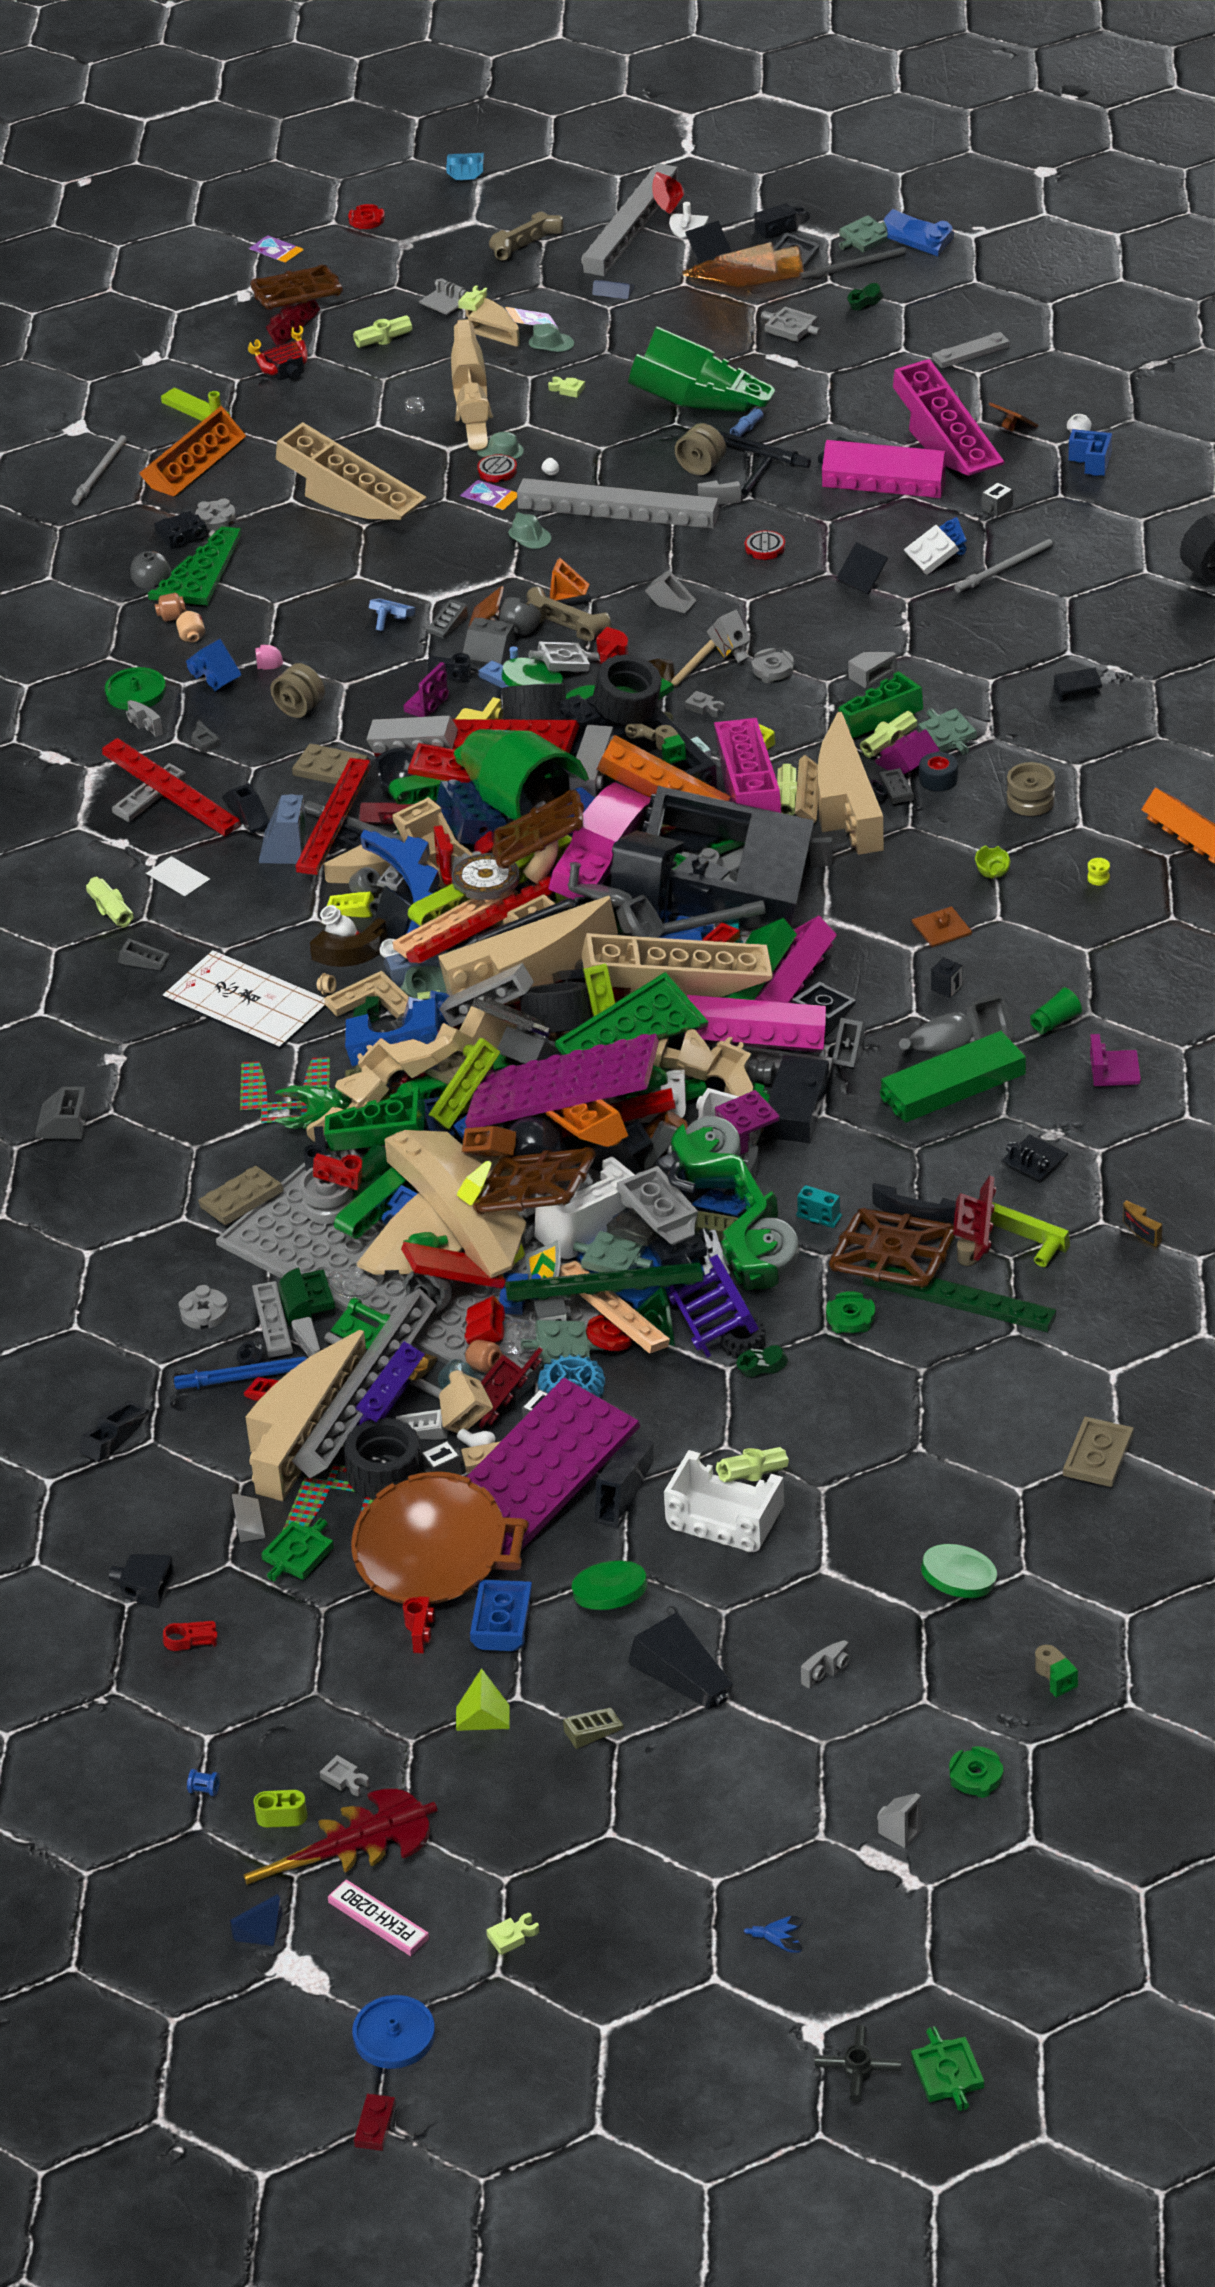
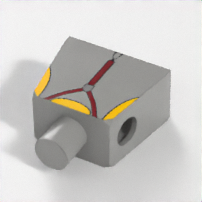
[707,609,750,664]

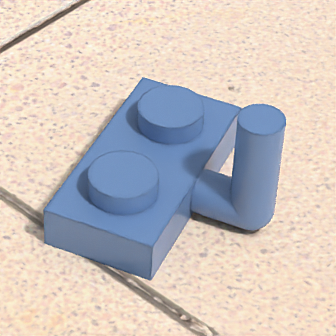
[369,598,416,631]
[478,646,518,688]

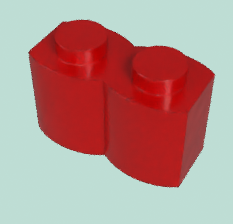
[464,1295,505,1345]

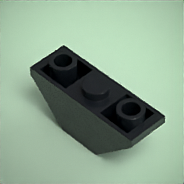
[222,783,269,833]

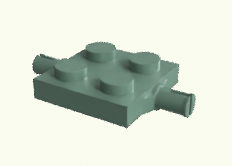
[839,215,891,253]
[918,708,977,755]
[573,1231,654,1272]
[520,1320,604,1368]

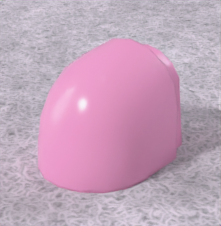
[255,645,283,670]

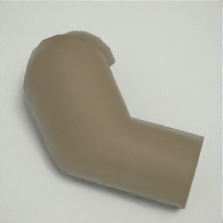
[625,724,656,741]

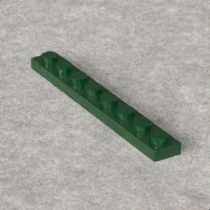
[505,1262,703,1302]
[863,1262,1056,1333]

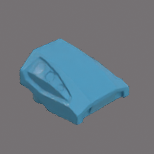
[446,153,485,180]

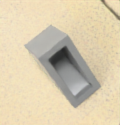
[645,570,696,613]
[848,652,897,689]
[877,1793,921,1848]

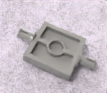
[761,307,821,342]
[529,642,599,673]

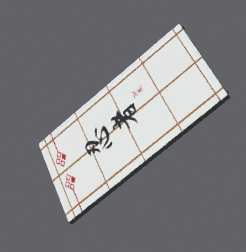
[162,950,327,1050]

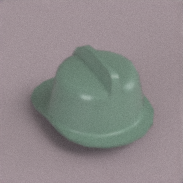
[529,323,574,352]
[477,431,524,460]
[508,512,551,549]
[400,966,446,999]

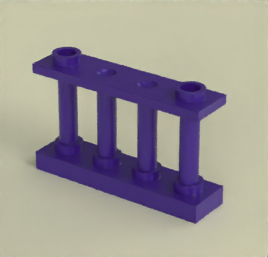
[667,1254,759,1358]
[346,1341,425,1440]

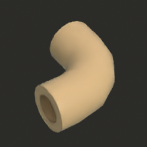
[523,836,559,884]

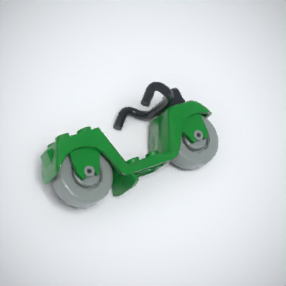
[656,1116,799,1290]

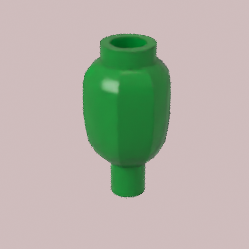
[403,1232,448,1248]

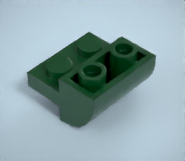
[278,1267,335,1326]

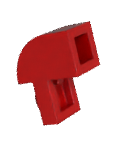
[596,627,629,664]

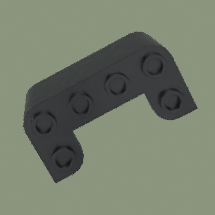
[610,830,684,924]

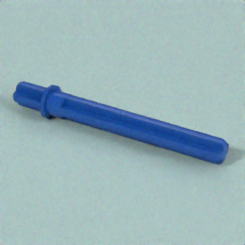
[174,1356,307,1390]

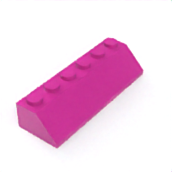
[822,440,945,498]
[755,916,836,1003]
[683,995,826,1053]

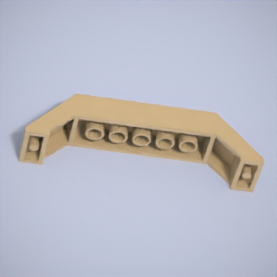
[392,797,555,929]

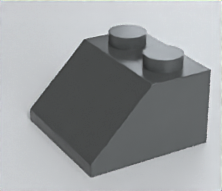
[463,617,515,665]

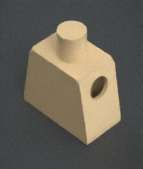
[439,1370,493,1433]

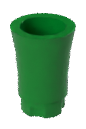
[1030,987,1082,1034]

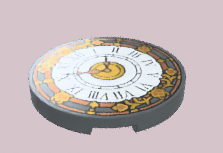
[452,853,519,900]

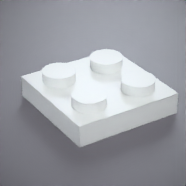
[904,525,959,575]

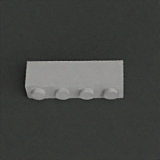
[366,716,458,753]
[569,725,614,798]
[439,963,534,1027]

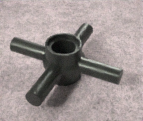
[815,2025,902,2102]

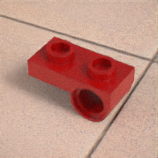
[313,1153,362,1190]
[403,1596,435,1653]

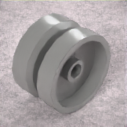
[300,1168,353,1224]

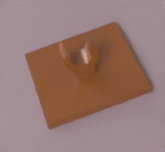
[988,402,1038,432]
[468,586,504,628]
[912,906,972,948]

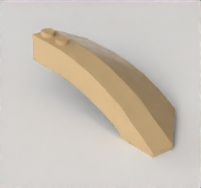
[385,1130,527,1278]
[357,1156,512,1275]

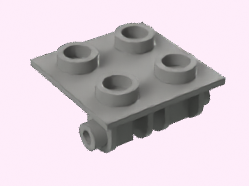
[419,278,467,315]

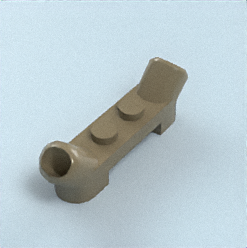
[489,211,563,261]
[526,587,611,641]

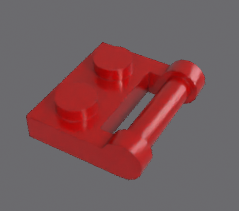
[433,825,453,885]

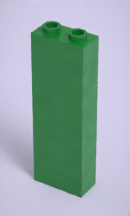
[720,918,797,1000]
[879,1031,1026,1123]

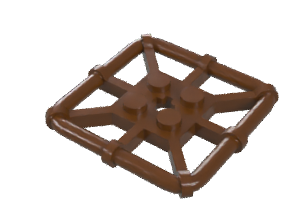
[250,264,343,310]
[492,790,584,869]
[473,1147,595,1214]
[828,1207,955,1288]

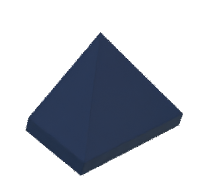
[230,1894,283,1946]

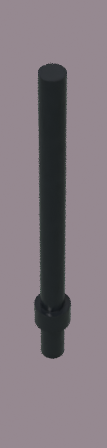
[454,898,574,950]

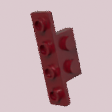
[266,300,320,346]
[359,803,414,824]
[953,1175,996,1261]
[478,1347,544,1429]

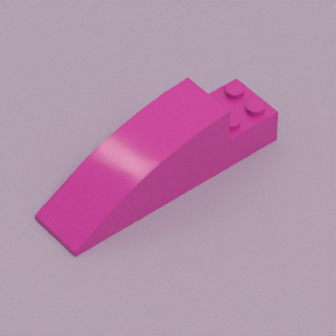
[893,359,1004,476]
[714,718,781,813]
[548,782,651,900]

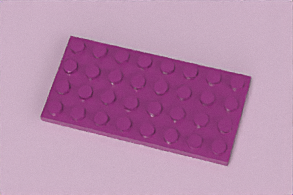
[465,1034,659,1128]
[466,1378,640,1555]

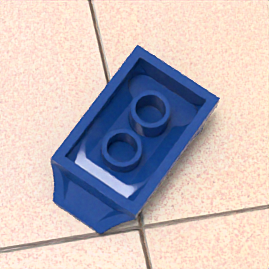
[884,209,955,257]
[470,1580,532,1651]

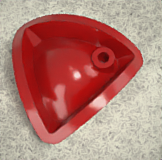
[652,172,684,214]

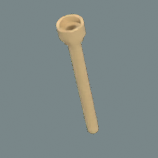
[671,639,716,687]

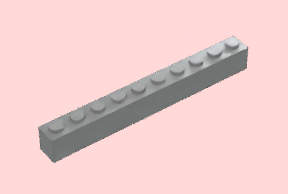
[581,163,678,276]
[517,478,719,529]
[292,1288,436,1478]

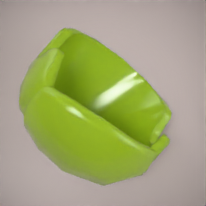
[975,845,1011,878]

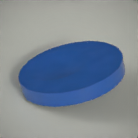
[352,1995,435,2069]

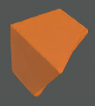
[550,558,590,600]

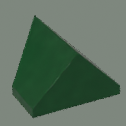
[636,1287,675,1347]

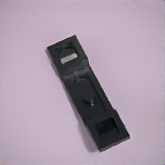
[872,1183,956,1225]

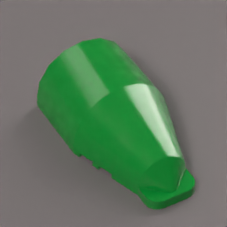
[628,326,775,412]
[454,729,589,820]

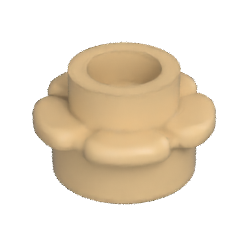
[317,973,336,995]

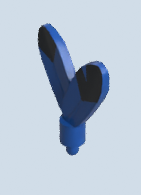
[744,1916,803,1953]

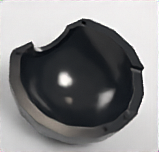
[375,748,415,793]
[507,1116,560,1157]

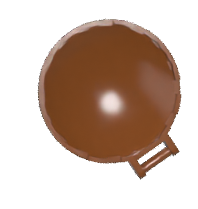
[351,1472,529,1604]

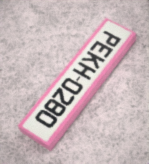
[328,1880,429,1956]

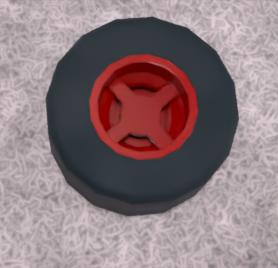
[919,752,958,791]

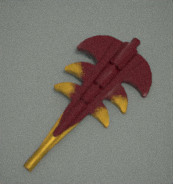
[243,1789,438,1885]

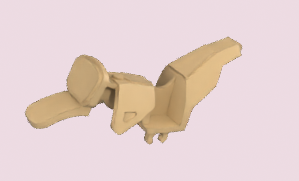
[451,319,493,451]
[653,1029,764,1133]
[306,1036,459,1142]

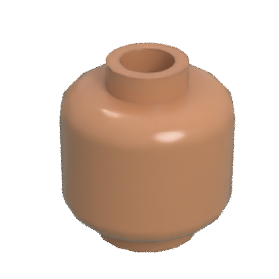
[155,593,186,622]
[465,1340,502,1374]

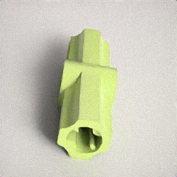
[353,315,412,348]
[860,711,917,758]
[777,764,797,815]
[86,877,134,928]
[716,1447,789,1482]

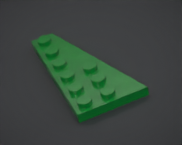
[148,526,242,605]
[555,972,709,1055]

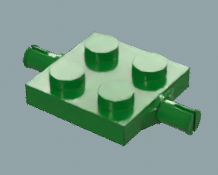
[261,1518,334,1582]
[911,2027,984,2111]

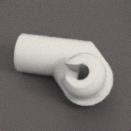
[457,1428,496,1447]

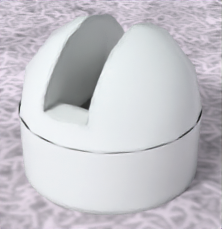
[542,458,559,476]

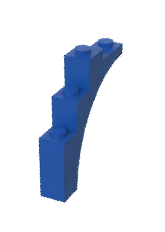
[360,830,440,933]

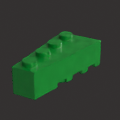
[838,671,924,738]
[324,1086,425,1151]

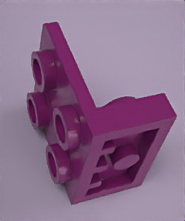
[403,662,449,717]
[1090,1034,1141,1086]
[715,1090,779,1155]

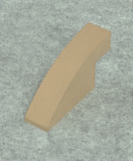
[465,298,520,347]
[324,845,391,883]
[435,1006,517,1052]

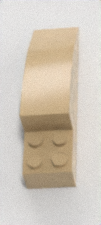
[276,422,426,520]
[817,712,884,855]
[438,896,618,1005]
[582,933,773,997]
[246,1330,366,1501]

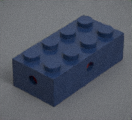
[436,780,506,844]

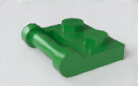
[330,1297,391,1351]

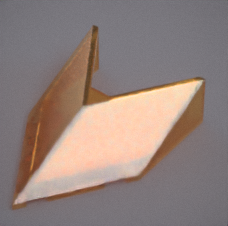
[682,242,804,287]

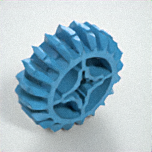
[538,1354,605,1398]

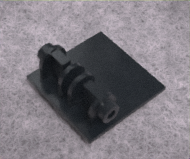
[1001,1134,1068,1181]

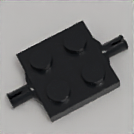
[644,1229,707,1266]

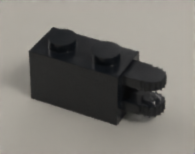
[754,203,810,239]

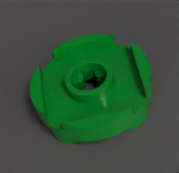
[826,1291,875,1333]
[949,1746,1003,1798]

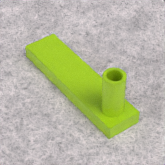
[161,387,230,421]
[583,963,615,1017]
[428,1038,500,1129]
[990,1202,1070,1267]

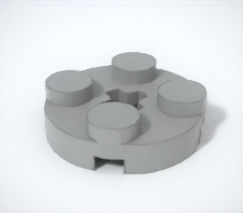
[195,498,236,530]
[751,648,794,683]
[179,1285,228,1329]

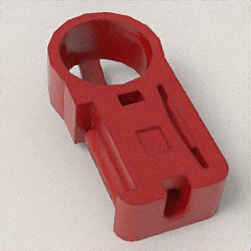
[163,1621,217,1651]

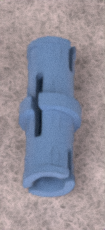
[730,408,764,437]

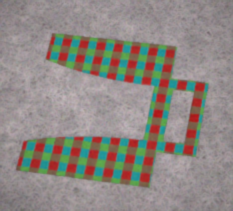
[240,1057,330,1123]
[282,1464,374,1531]

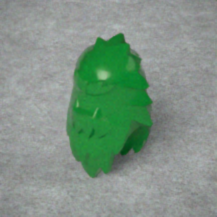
[274,1085,351,1129]

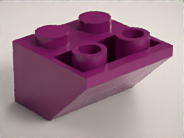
[875,729,940,775]

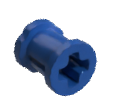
[187,1769,220,1796]

